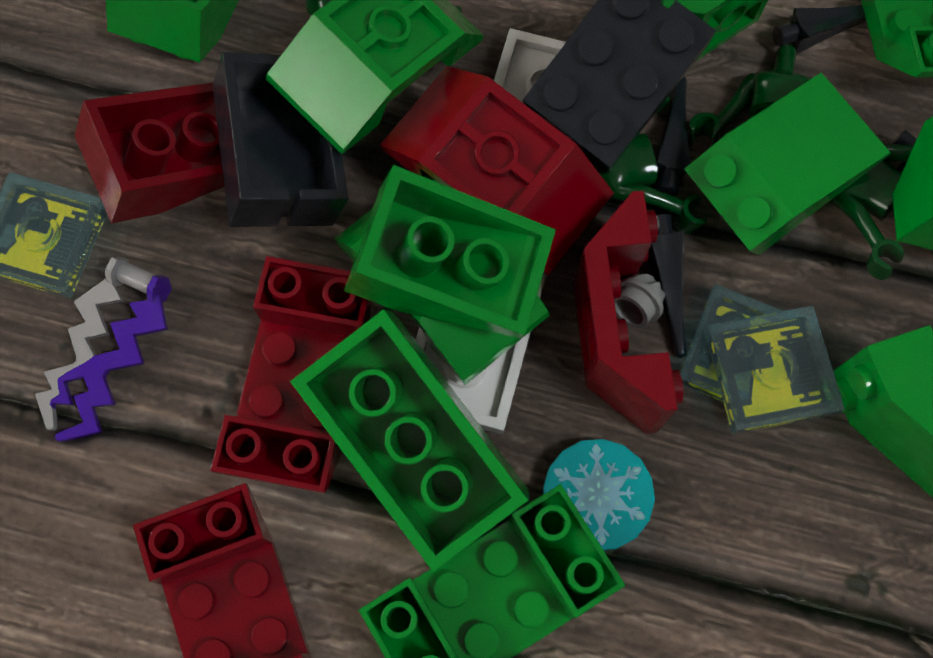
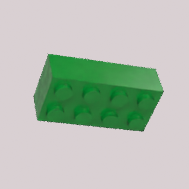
[290,309,529,572]

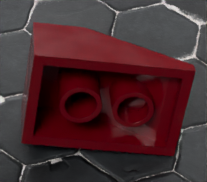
[74,82,225,224]

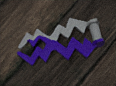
[35,257,172,442]

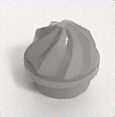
[614,274,666,328]

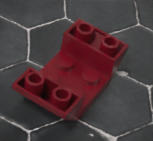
[380,66,614,277]
[572,191,684,434]
[210,256,372,494]
[133,483,312,658]

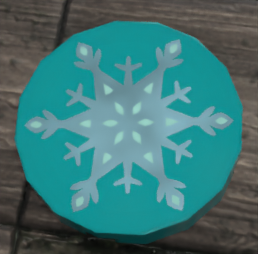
[542,439,655,551]

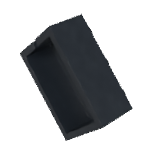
[522,0,716,173]
[213,52,349,227]

